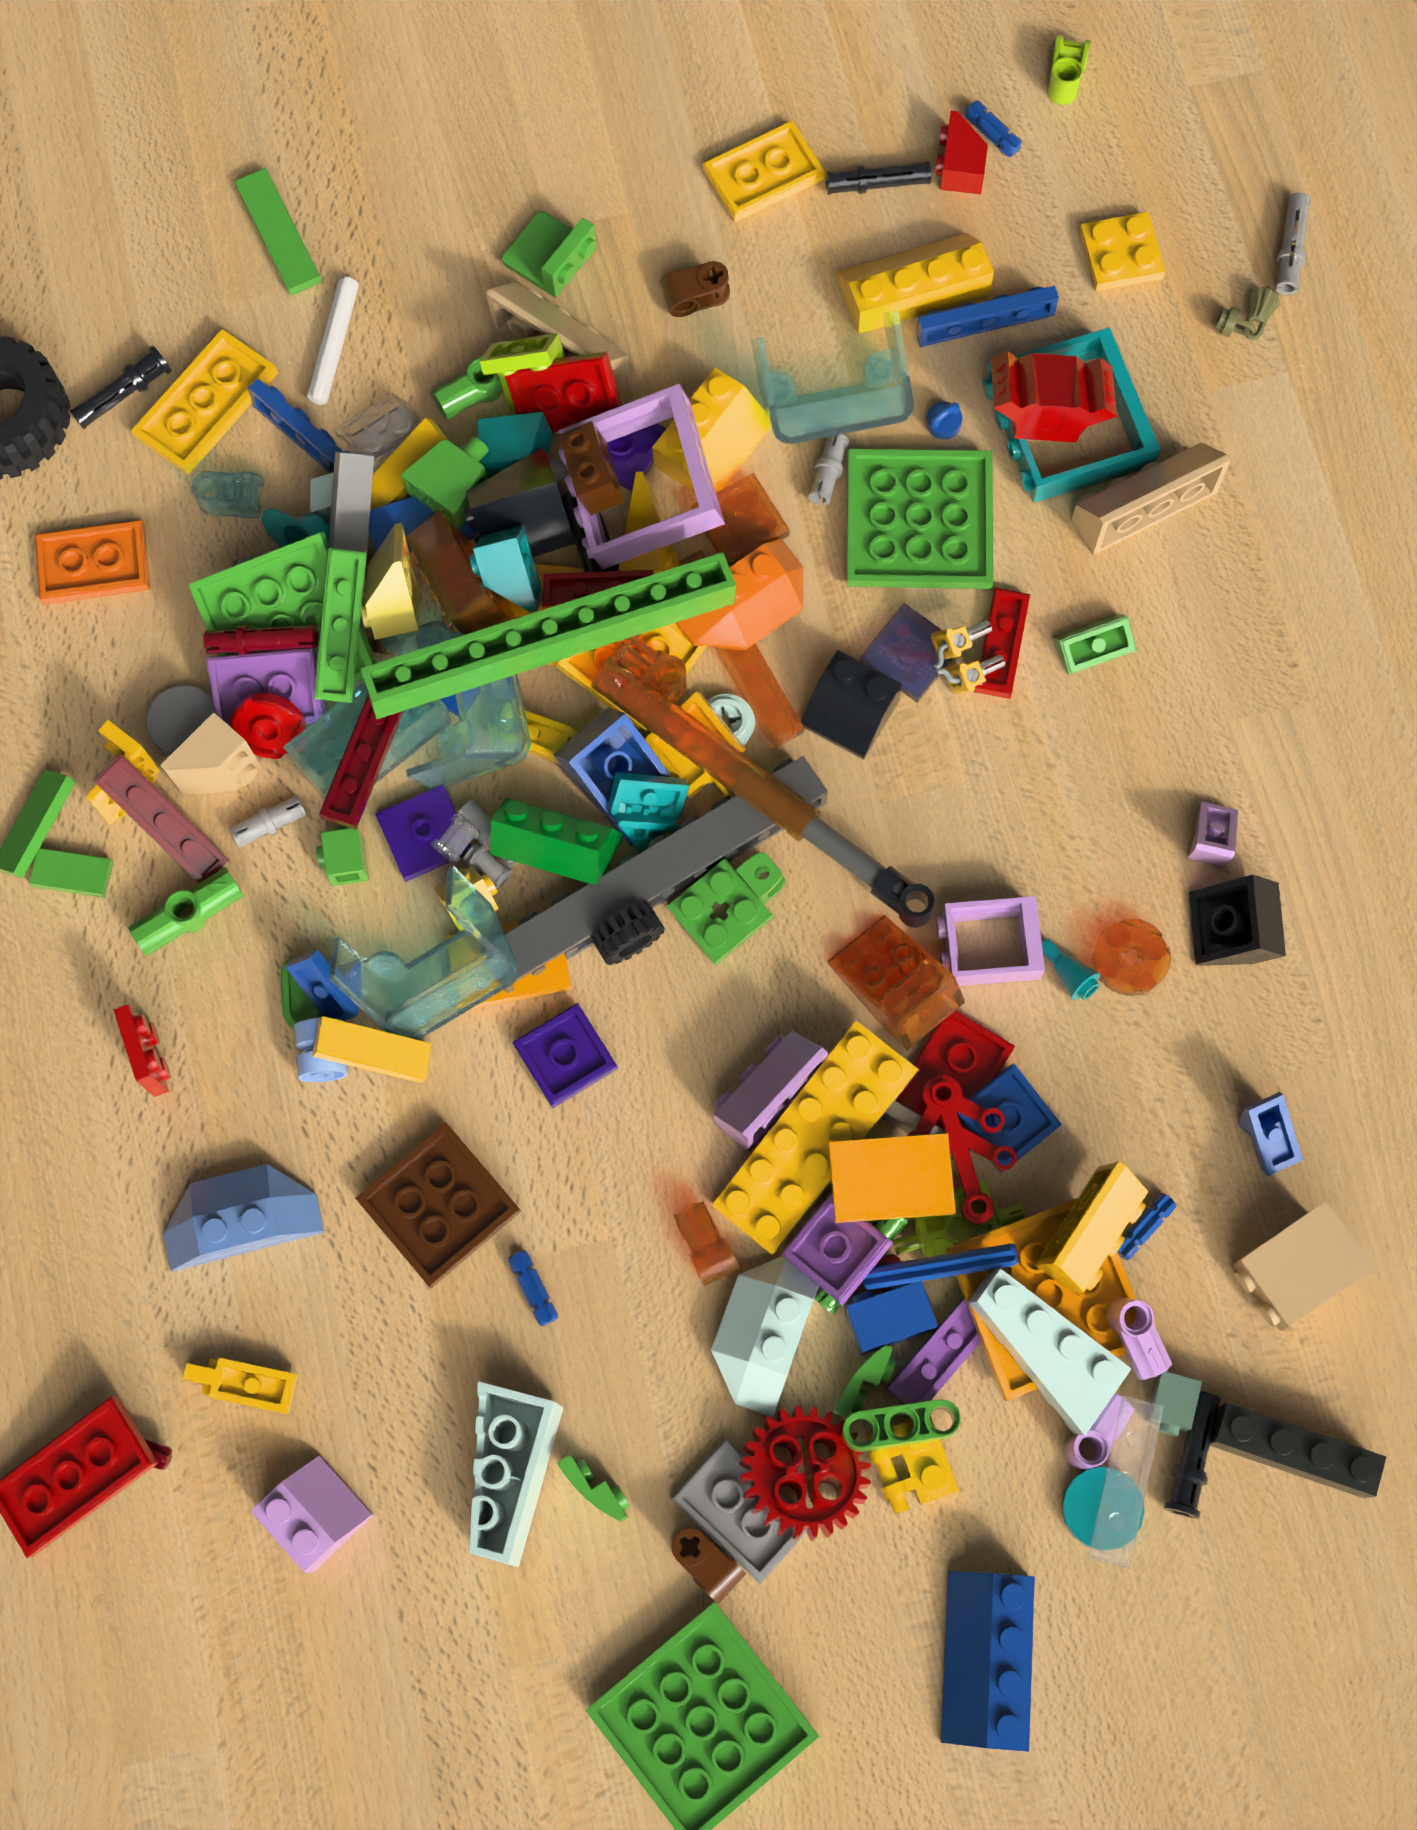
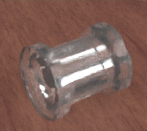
[431,814,481,865]

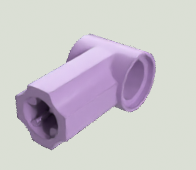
[1106,1297,1173,1380]
[1064,1394,1135,1470]

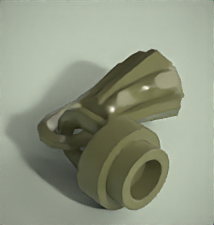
[1215,286,1280,340]

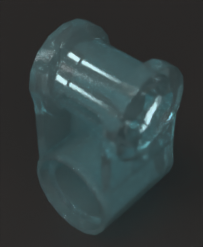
[192,471,265,519]

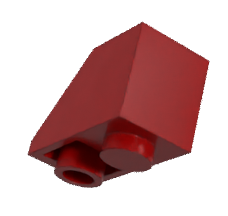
[935,110,988,195]

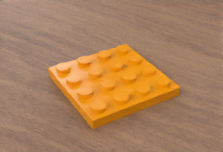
[945,1198,1136,1401]

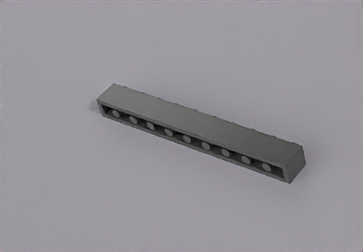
[481,756,828,994]

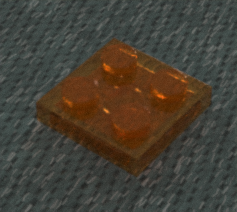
[691,473,790,567]

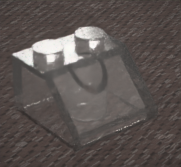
[333,393,421,474]

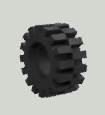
[590,901,665,965]

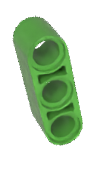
[842,1399,961,1452]

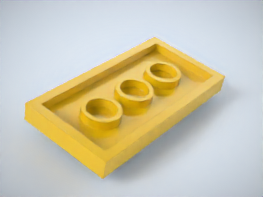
[131,329,278,475]

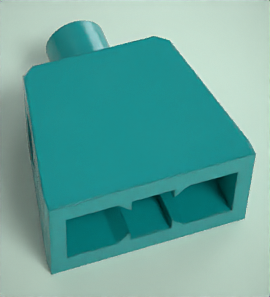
[477,412,553,478]

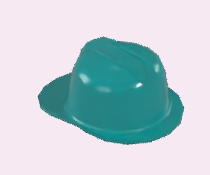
[261,508,330,548]

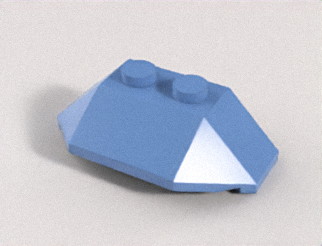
[163,1164,325,1272]

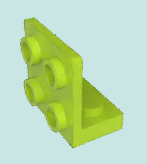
[480,333,566,412]

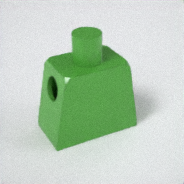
[400,436,489,529]

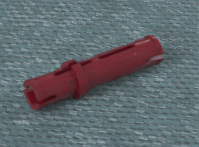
[203,624,319,655]

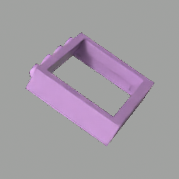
[558,384,725,569]

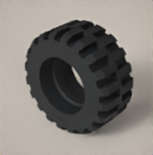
[0,336,71,480]

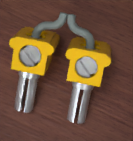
[930,620,1005,694]

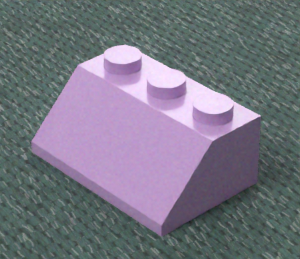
[713,1030,828,1153]

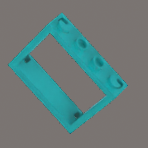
[983,327,1160,503]

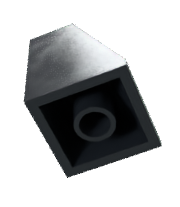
[463,448,575,557]

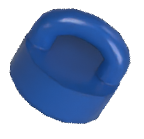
[926,402,963,439]

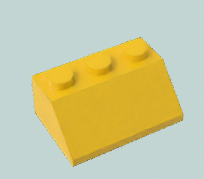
[652,367,773,497]
[1034,1161,1148,1293]

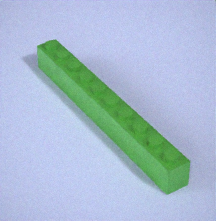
[360,552,736,719]

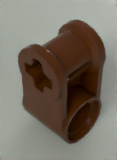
[660,261,730,317]
[671,1527,746,1605]

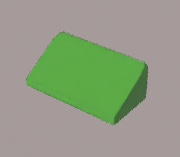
[1053,613,1137,675]

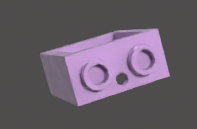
[936,896,1045,987]

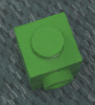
[316,825,369,886]

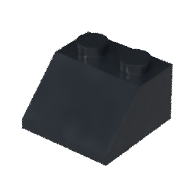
[800,650,902,760]
[1189,874,1286,966]

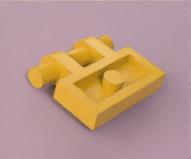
[866,1415,959,1514]

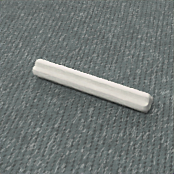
[307,276,359,405]

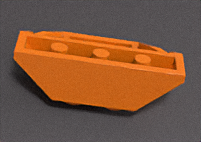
[675,538,804,650]

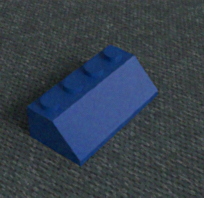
[941,1571,1035,1752]

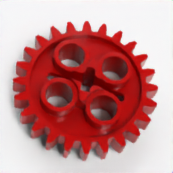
[739,1405,871,1541]

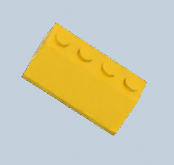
[836,233,994,334]

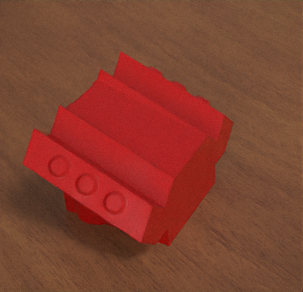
[991,351,1117,443]

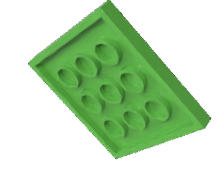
[847,449,993,589]
[188,532,377,682]
[585,1601,820,1830]

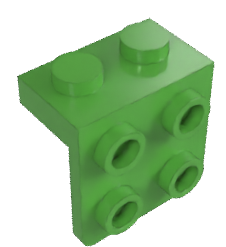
[502,212,597,298]

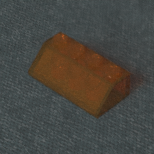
[406,510,517,635]

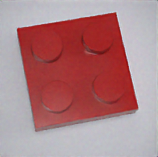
[113,1004,171,1097]

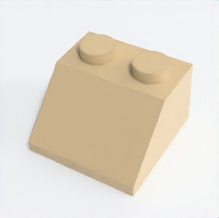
[160,712,261,795]

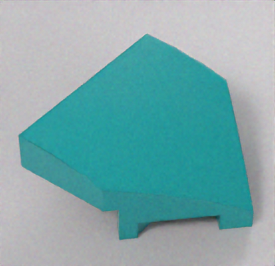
[608,772,689,854]

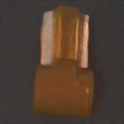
[674,1201,740,1287]

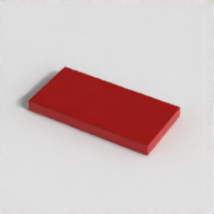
[0,1395,158,1558]

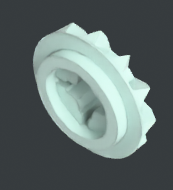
[707,694,755,745]

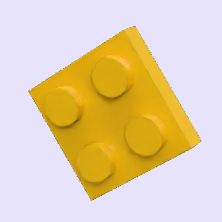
[1079,211,1166,292]

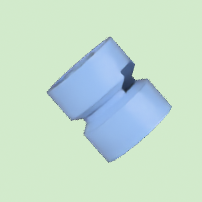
[294,1017,348,1082]

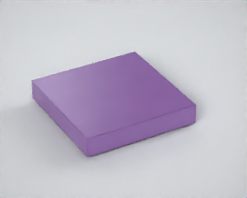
[781,1193,893,1305]

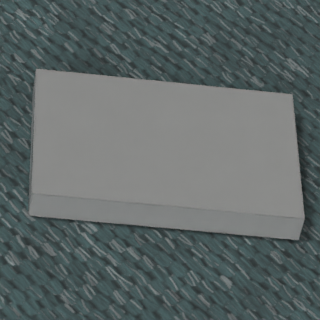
[671,1438,806,1584]

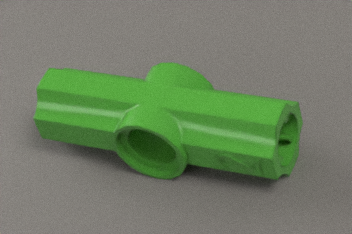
[431,357,503,420]
[128,867,244,957]

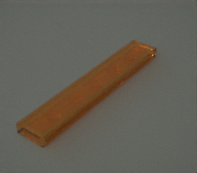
[679,549,805,749]

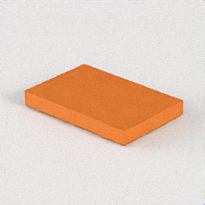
[35,519,150,605]

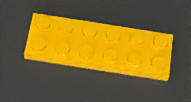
[712,1020,919,1255]

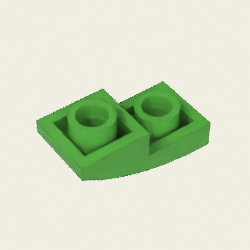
[833,1345,897,1420]
[557,1454,630,1522]

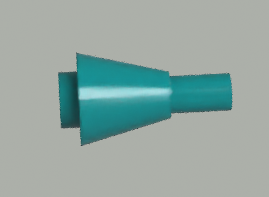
[1042,938,1100,1000]

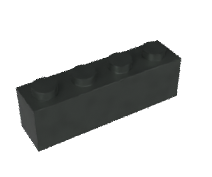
[1210,1403,1387,1499]

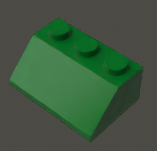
[490,798,624,885]

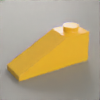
[619,472,679,574]

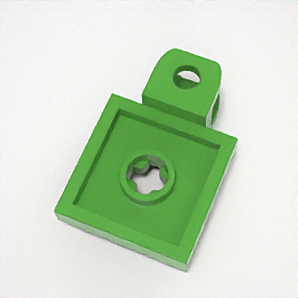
[667,852,786,965]

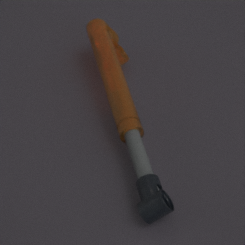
[591,634,935,928]

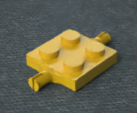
[645,692,746,798]

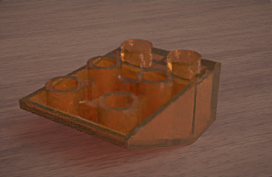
[827,915,965,1050]

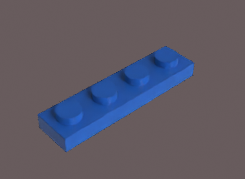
[916,285,1059,347]
[248,379,352,473]

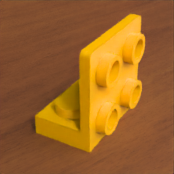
[86,720,160,825]

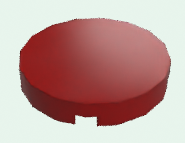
[231,693,306,759]

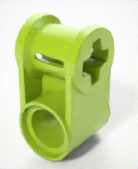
[1048,34,1091,105]

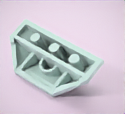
[711,1256,819,1418]

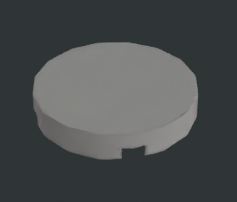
[145,685,215,756]

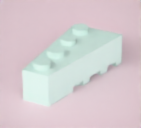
[968,1269,1131,1436]
[469,1381,564,1567]

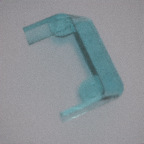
[751,310,914,444]
[382,621,531,789]
[329,866,517,1040]

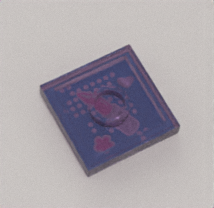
[859,603,954,703]

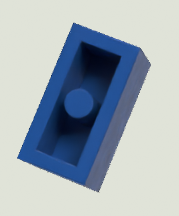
[845,1281,938,1356]

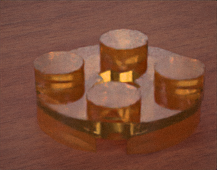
[1092,918,1171,996]

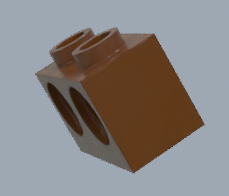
[558,421,625,516]

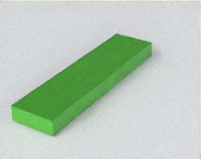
[234,168,322,296]
[313,548,367,703]

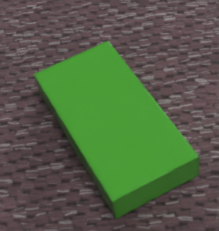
[29,848,113,898]

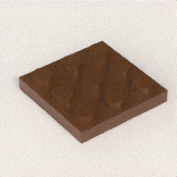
[355,1122,521,1288]

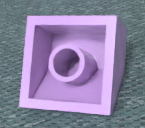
[251,1455,373,1573]

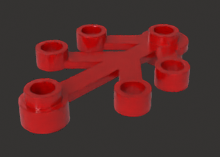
[907,1075,1017,1225]

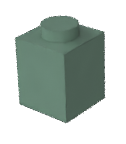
[1145,1372,1202,1437]

